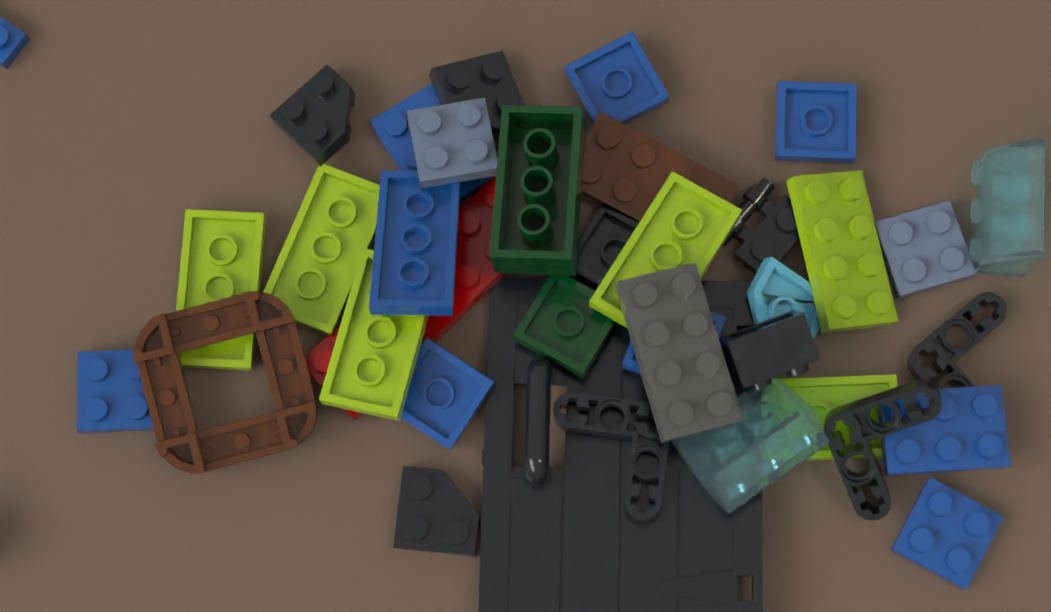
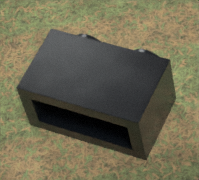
[719,310,820,391]

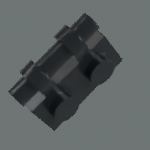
[722,178,800,274]

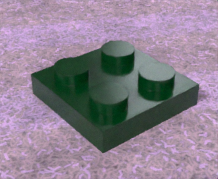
[513,275,617,378]

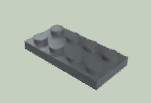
[615,263,743,443]

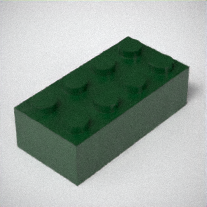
[489,105,586,276]

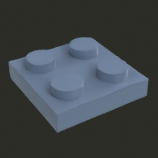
[407,98,498,188]
[875,200,976,299]

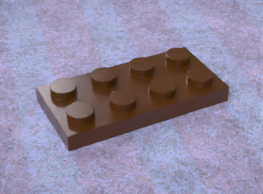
[582,112,740,222]

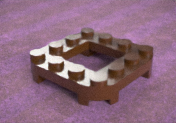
[133,291,318,474]

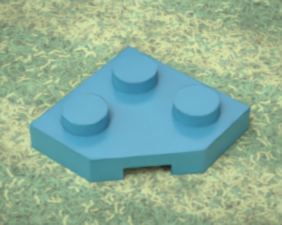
[747,256,820,340]

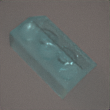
[970,139,1045,277]
[672,377,830,514]

